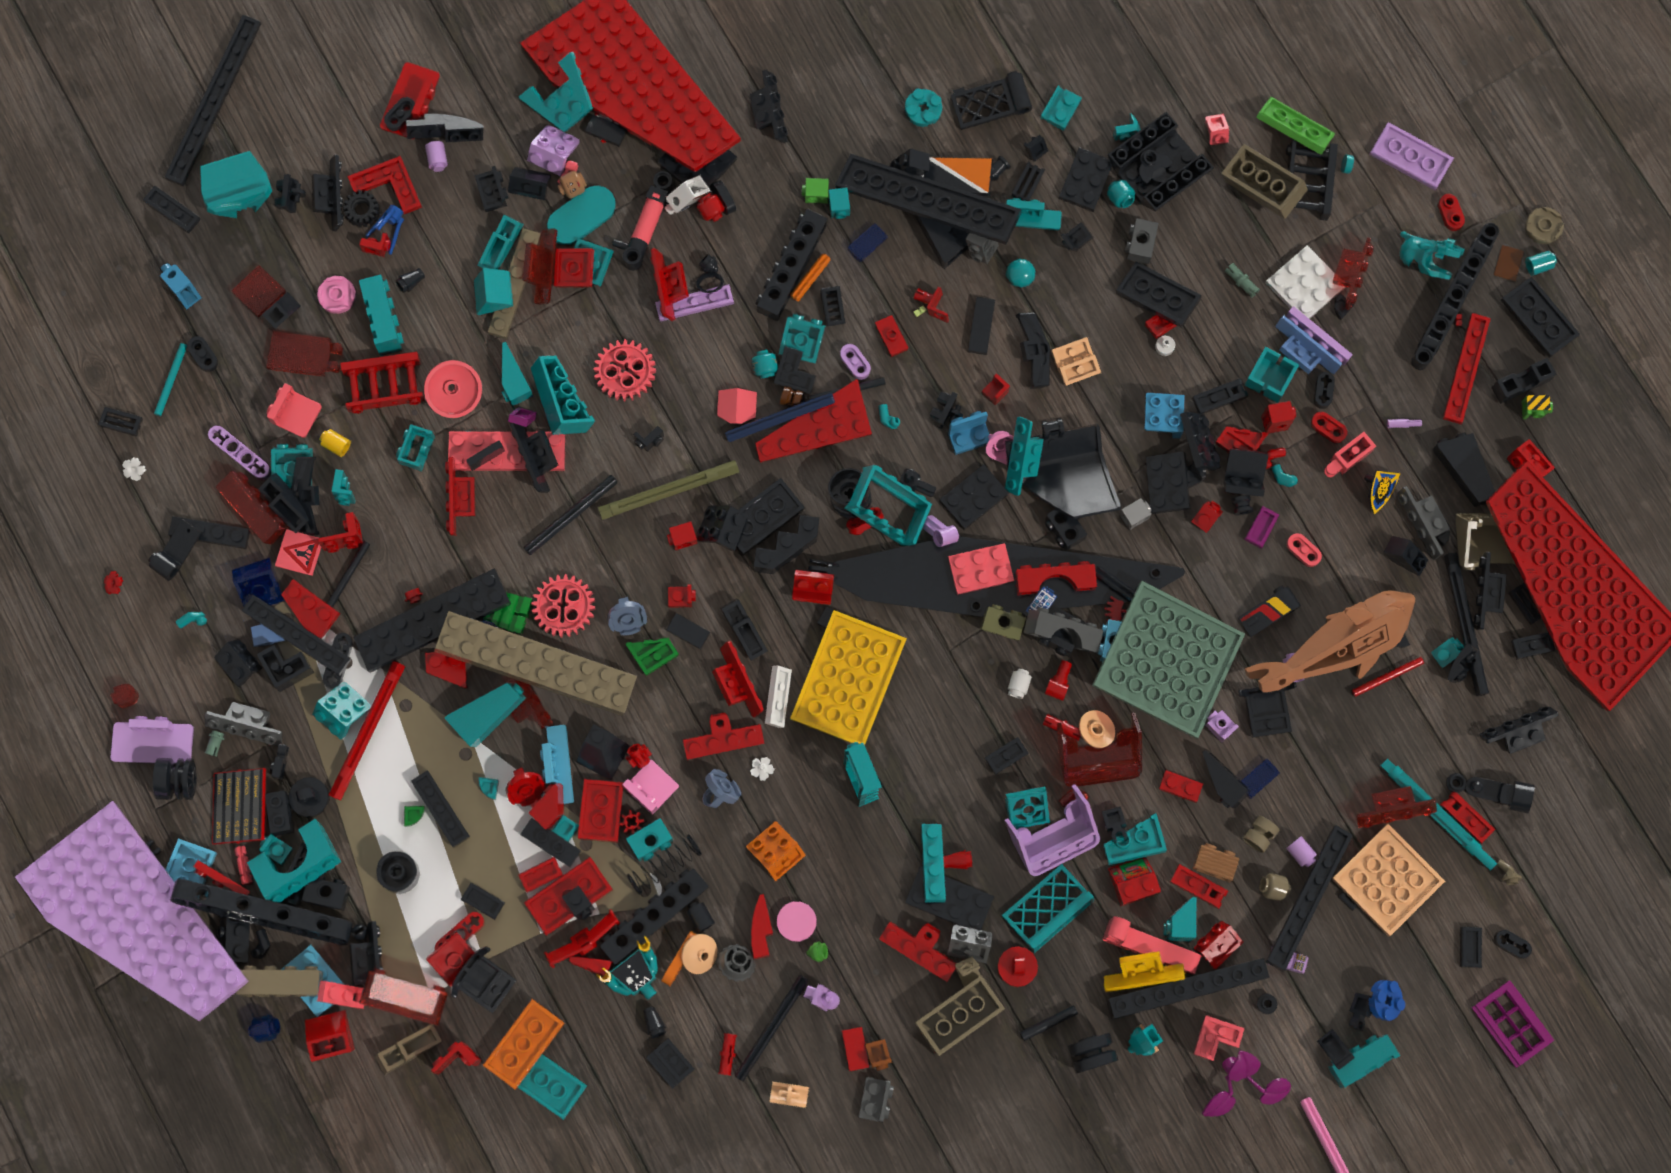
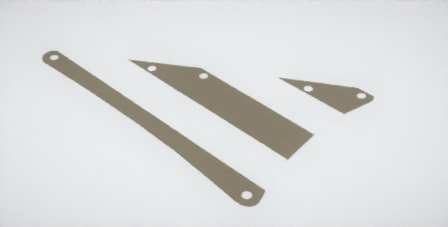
[274,601,662,1015]

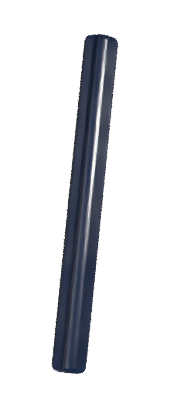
[725,393,835,442]

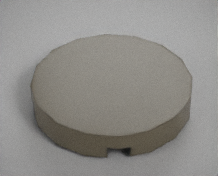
[1525,207,1564,244]

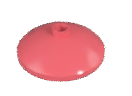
[424,360,482,418]

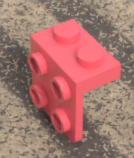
[266,383,322,438]

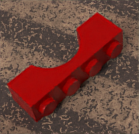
[1015,561,1097,595]

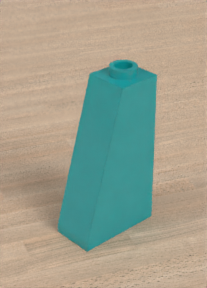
[445,683,526,747]

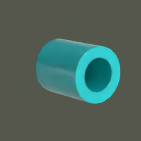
[1525,251,1557,276]

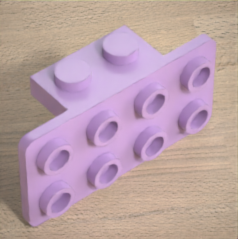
[111,716,194,764]

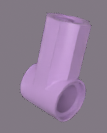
[923,515,959,547]

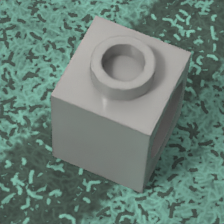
[1119,498,1151,530]

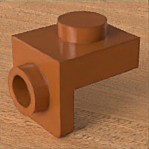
[865,1039,892,1071]

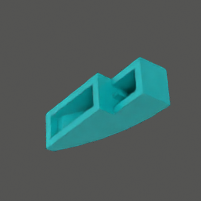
[477,215,524,270]

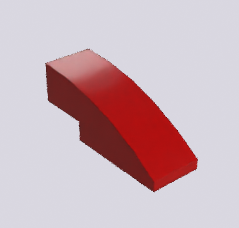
[751,894,773,960]

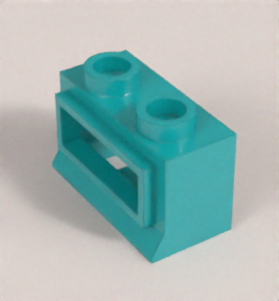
[396,424,435,472]

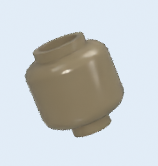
[1259,873,1291,901]

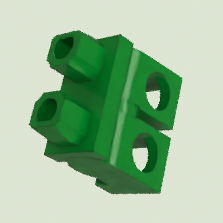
[482,592,533,636]

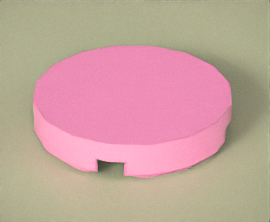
[317,276,356,314]
[777,902,816,942]

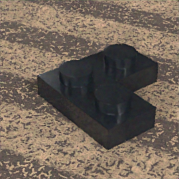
[774,346,817,394]

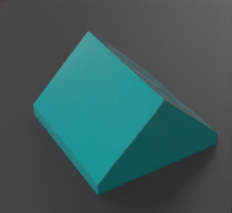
[474,268,513,316]

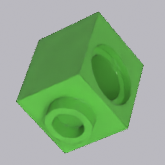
[802,178,829,204]

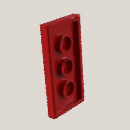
[524,857,613,936]

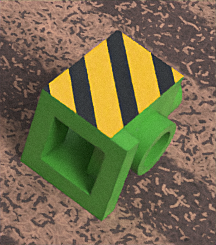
[1522,395,1553,419]

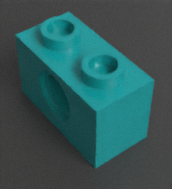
[626,818,673,862]

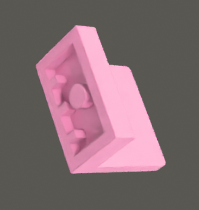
[622,760,679,815]

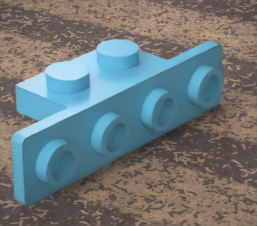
[540,725,574,804]

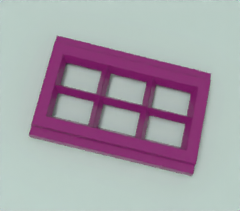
[1471,980,1554,1068]

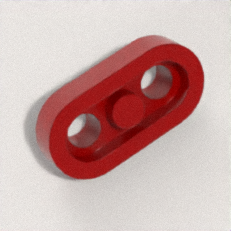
[1438,194,1465,231]
[1311,412,1347,443]
[846,507,884,535]

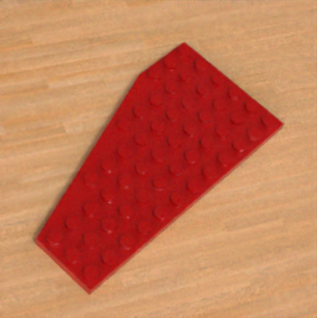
[520,0,741,172]
[1486,461,1671,711]

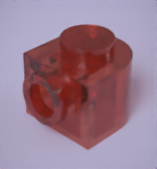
[111,684,139,709]

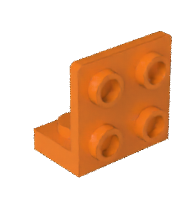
[746,821,806,881]

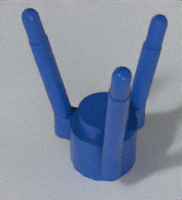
[365,205,404,254]

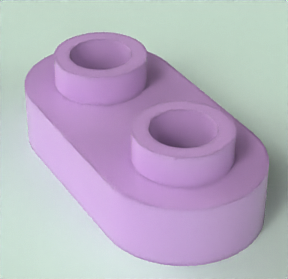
[840,344,870,380]

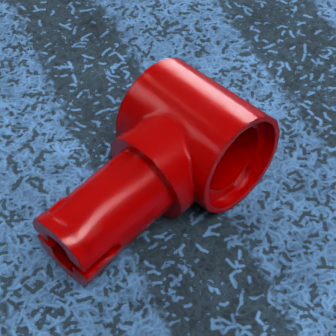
[1045,660,1072,701]

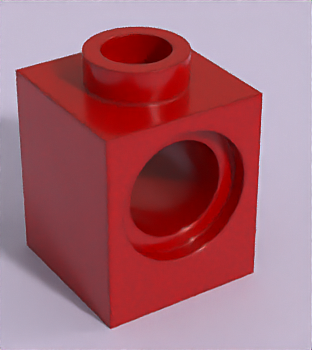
[667,522,697,551]

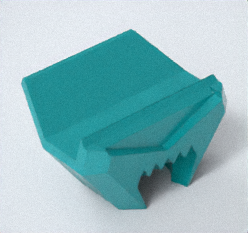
[200,151,272,218]

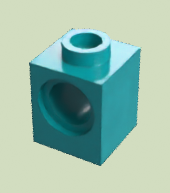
[829,188,850,219]

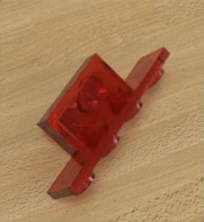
[522,228,557,305]
[1333,238,1374,310]
[507,678,553,729]
[1356,786,1437,828]

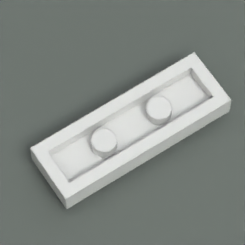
[765,665,792,728]

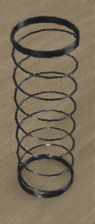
[626,834,702,895]

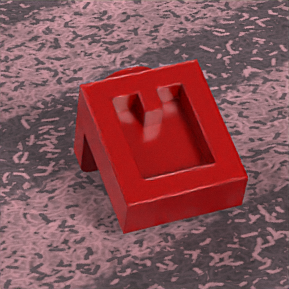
[359,233,391,257]
[668,584,696,608]

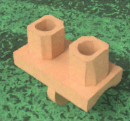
[770,1082,809,1108]

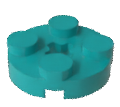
[905,89,942,127]

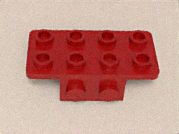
[380,62,440,138]

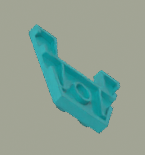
[519,52,593,132]

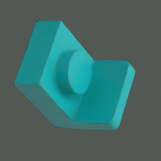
[259,834,294,866]

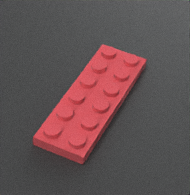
[448,432,566,471]

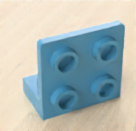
[1144,393,1184,438]
[948,411,989,455]

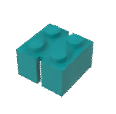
[1244,347,1299,403]

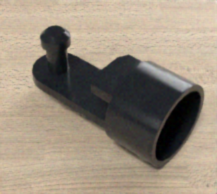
[1465,777,1535,814]

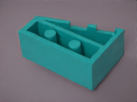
[1328,1034,1400,1088]

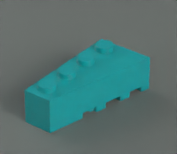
[359,274,404,356]
[530,356,595,435]

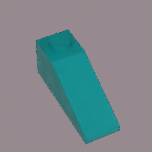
[501,342,533,406]

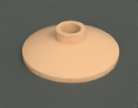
[1079,710,1115,748]
[681,934,718,974]

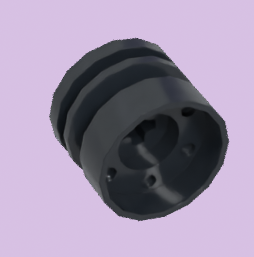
[828,468,872,519]
[153,758,197,800]

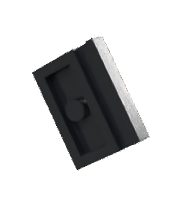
[646,1038,695,1089]

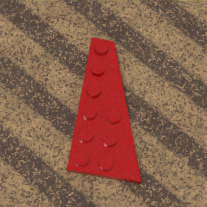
[755,379,872,463]

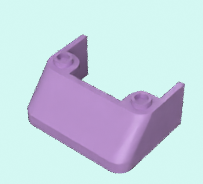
[1005,784,1100,876]

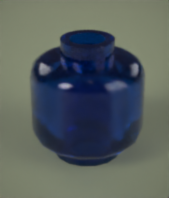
[248,1014,281,1043]

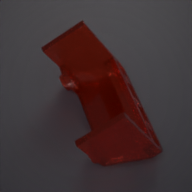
[1057,712,1142,787]
[359,968,448,1026]

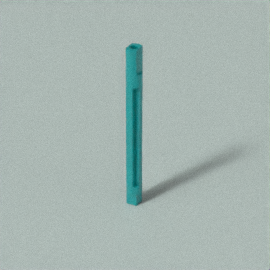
[1381,758,1497,870]

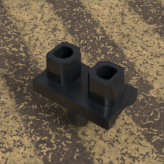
[274,174,306,213]
[929,392,963,429]

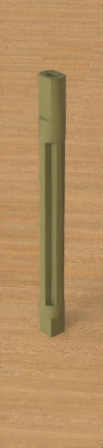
[598,460,739,520]

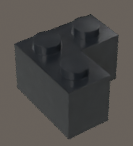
[257,645,315,692]

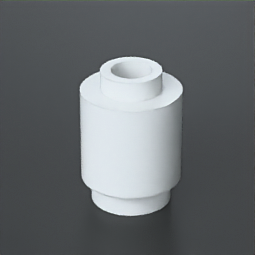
[1008,669,1032,699]

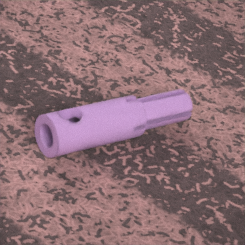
[1387,419,1422,428]

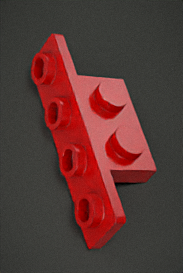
[650,248,689,321]
[445,457,476,536]
[712,641,764,718]

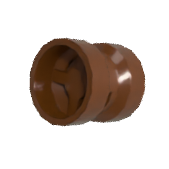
[780,386,804,407]

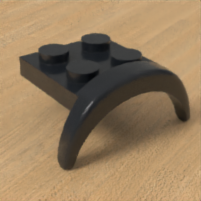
[1238,682,1297,738]
[450,946,517,1014]

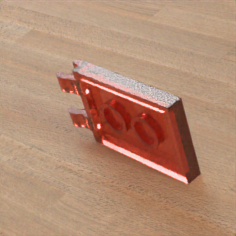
[266,331,343,377]

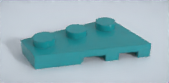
[1103,813,1167,865]

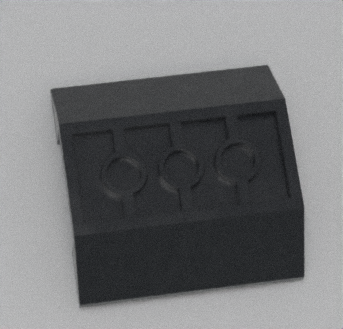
[1108,111,1214,212]

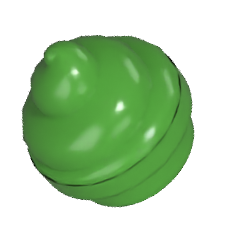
[806,941,828,962]

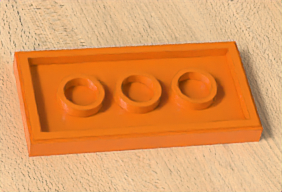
[483,999,565,1090]

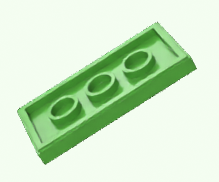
[1256,97,1335,155]

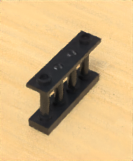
[1286,139,1338,221]

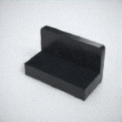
[508,167,551,200]

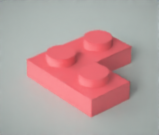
[1193,1015,1245,1061]

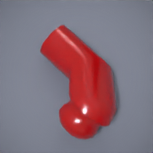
[1266,447,1286,469]

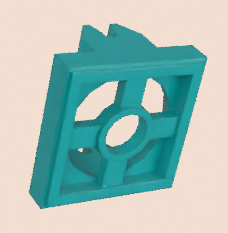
[1005,786,1050,829]

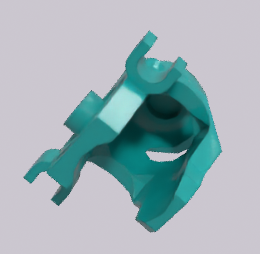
[1400,231,1465,279]

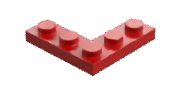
[348,156,422,215]

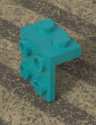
[312,682,371,740]

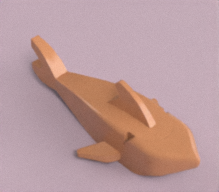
[1245,590,1415,692]

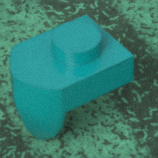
[1113,113,1141,141]

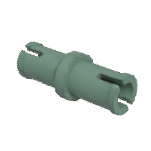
[1225,263,1260,298]

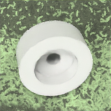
[1155,336,1175,356]

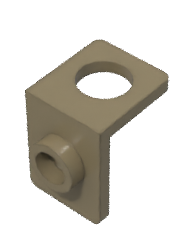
[955,956,981,987]

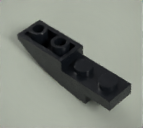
[406,114,483,143]

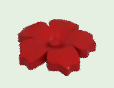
[104,571,123,594]

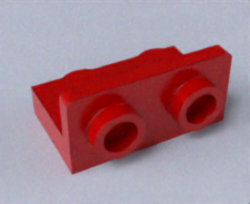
[1507,439,1555,477]
[792,570,834,605]
[1194,921,1243,970]

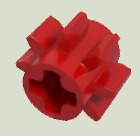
[625,744,652,768]
[619,810,645,834]

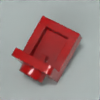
[1191,501,1223,533]

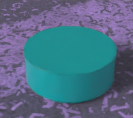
[1341,154,1354,174]

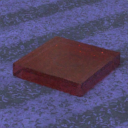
[231,265,286,318]

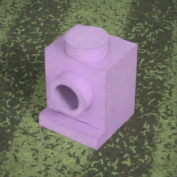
[1205,710,1239,743]

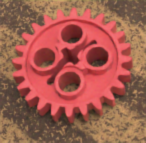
[594,339,656,402]
[531,574,596,638]

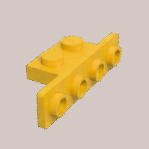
[1104,951,1185,992]

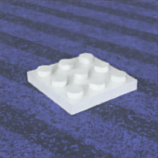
[1265,245,1347,319]

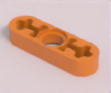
[661,931,697,986]

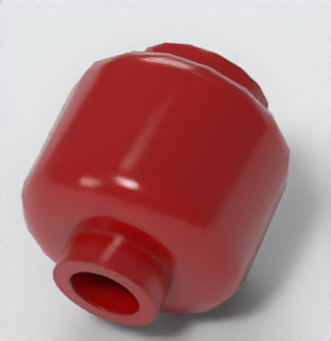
[697,193,725,222]

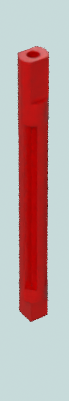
[329,661,405,801]

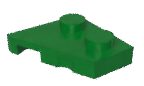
[626,638,679,676]

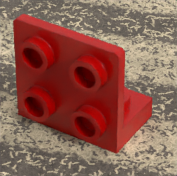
[318,512,363,553]
[431,1041,482,1075]

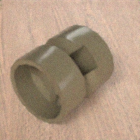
[1243,815,1280,853]

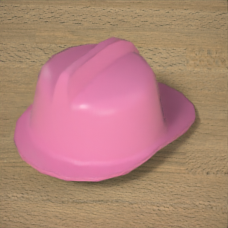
[986,431,1014,465]

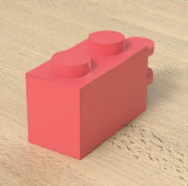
[1324,432,1376,478]

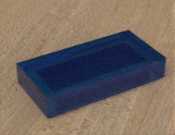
[847,223,888,262]
[1242,758,1280,799]

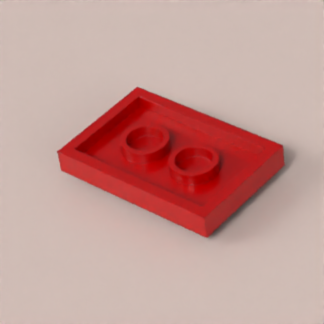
[578,779,624,843]

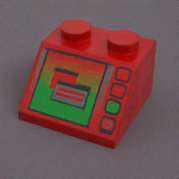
[1108,857,1161,906]

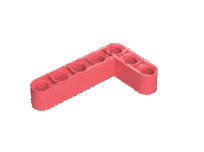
[1102,916,1201,975]

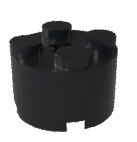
[377,851,420,894]

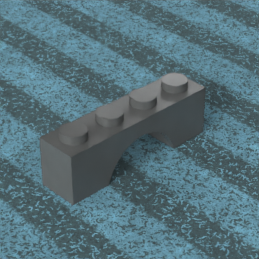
[1024,607,1103,653]

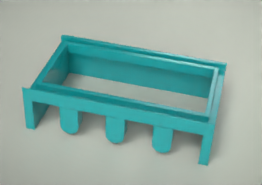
[845,465,932,547]
[843,742,882,807]

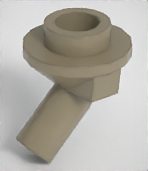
[1497,859,1522,885]

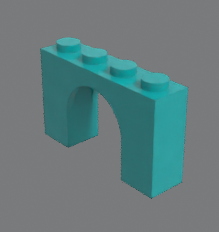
[247,819,341,903]

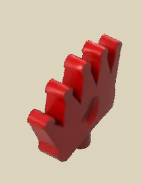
[1104,596,1126,621]

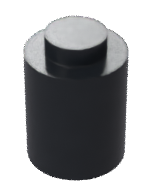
[686,901,715,933]

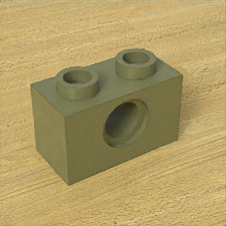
[980,604,1026,641]

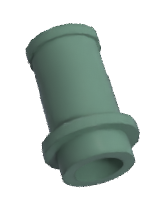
[205,730,225,757]

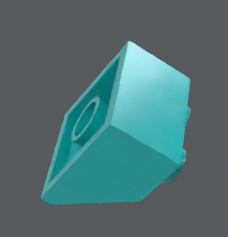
[1163,897,1197,942]

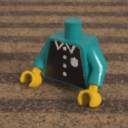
[596,937,658,1000]

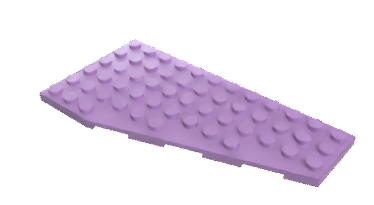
[15,801,249,1021]

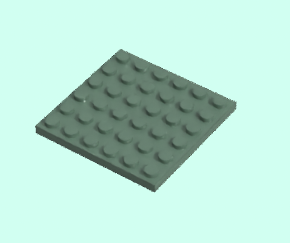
[1092,581,1245,739]

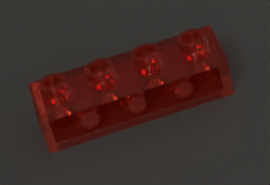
[215,471,288,545]

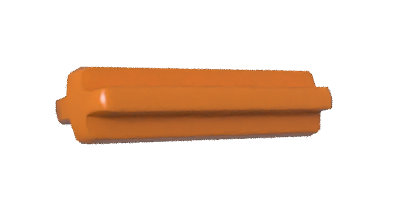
[791,253,830,302]

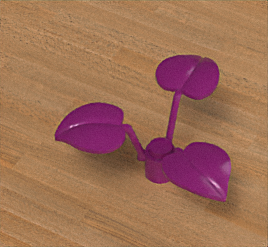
[1201,1050,1292,1117]

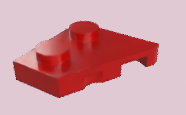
[1215,426,1268,453]
[425,652,467,689]

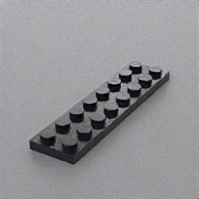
[353,568,511,673]

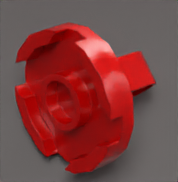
[505,767,546,807]
[997,946,1038,987]

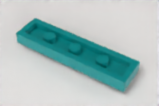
[921,824,946,902]

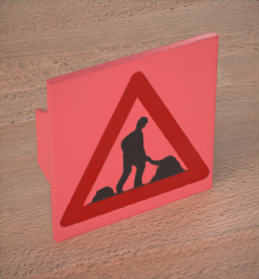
[275,529,322,576]

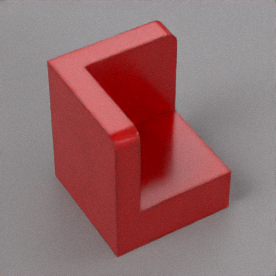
[981,373,1010,405]

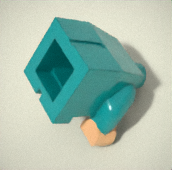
[1128,1024,1163,1056]

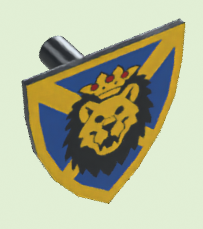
[1364,470,1400,514]

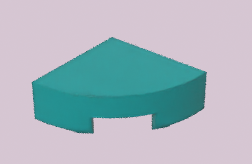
[479,777,499,800]

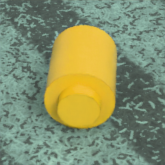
[319,429,351,457]

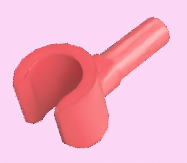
[557,161,578,184]

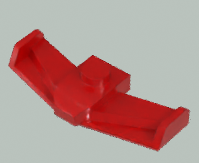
[544,909,621,968]

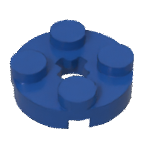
[1369,980,1405,1021]

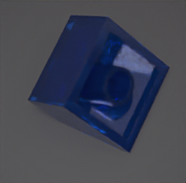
[232,558,284,607]

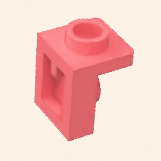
[1205,114,1229,145]

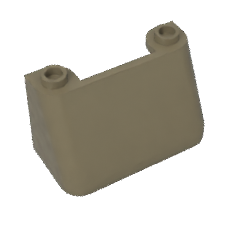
[1455,513,1516,570]

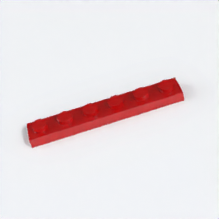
[1443,313,1491,425]

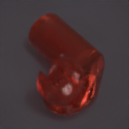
[1058,789,1089,808]

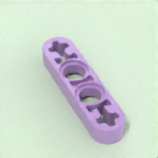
[208,426,271,480]

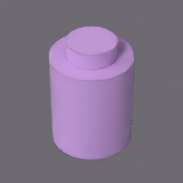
[425,141,448,172]
[1286,836,1317,868]

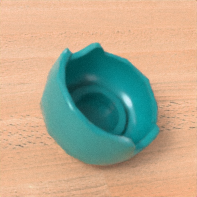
[1005,259,1036,288]

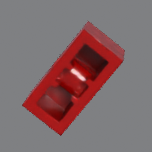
[1261,401,1296,434]

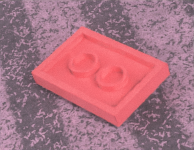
[948,543,1014,595]

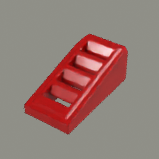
[569,956,613,977]

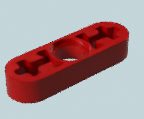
[435,912,485,950]

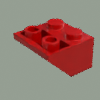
[305,1010,355,1062]

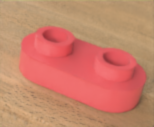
[1287,533,1322,567]

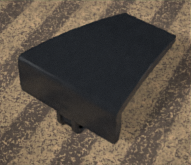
[1005,418,1121,519]

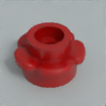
[404,588,423,604]

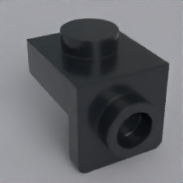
[1061,222,1094,251]
[633,426,664,452]
[562,885,595,920]

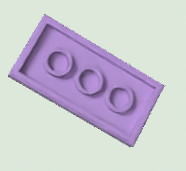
[1369,122,1454,190]

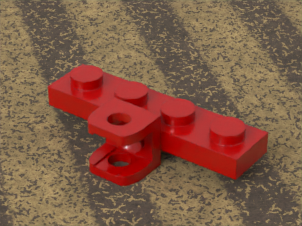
[683,712,765,760]
[879,921,957,982]

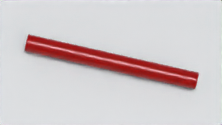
[1351,657,1424,697]

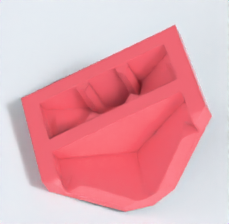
[717,388,757,424]

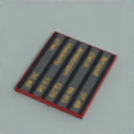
[212,768,266,845]

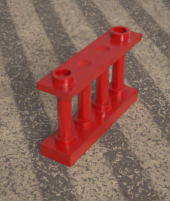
[341,352,425,414]

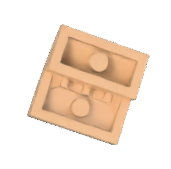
[1051,337,1101,386]

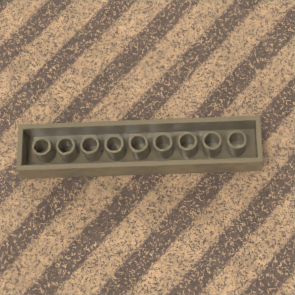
[434,611,637,716]

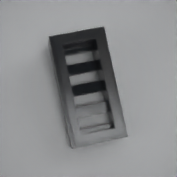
[820,286,846,326]

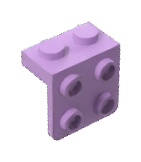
[527,125,579,176]

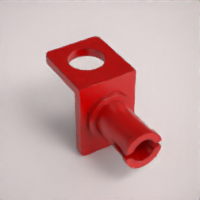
[914,286,949,323]

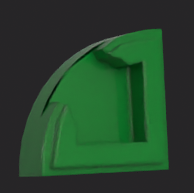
[404,806,425,827]

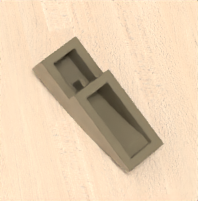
[375,1024,442,1075]

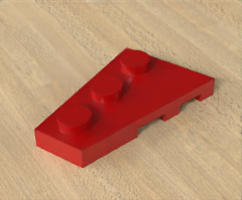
[281,579,341,639]

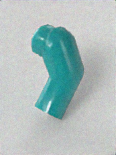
[1271,464,1298,487]
[176,612,207,629]

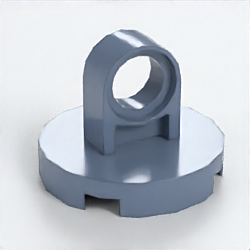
[607,597,647,635]
[703,769,741,808]

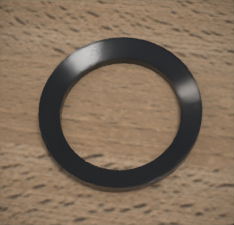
[696,272,724,293]

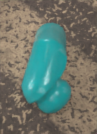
[878,404,900,429]

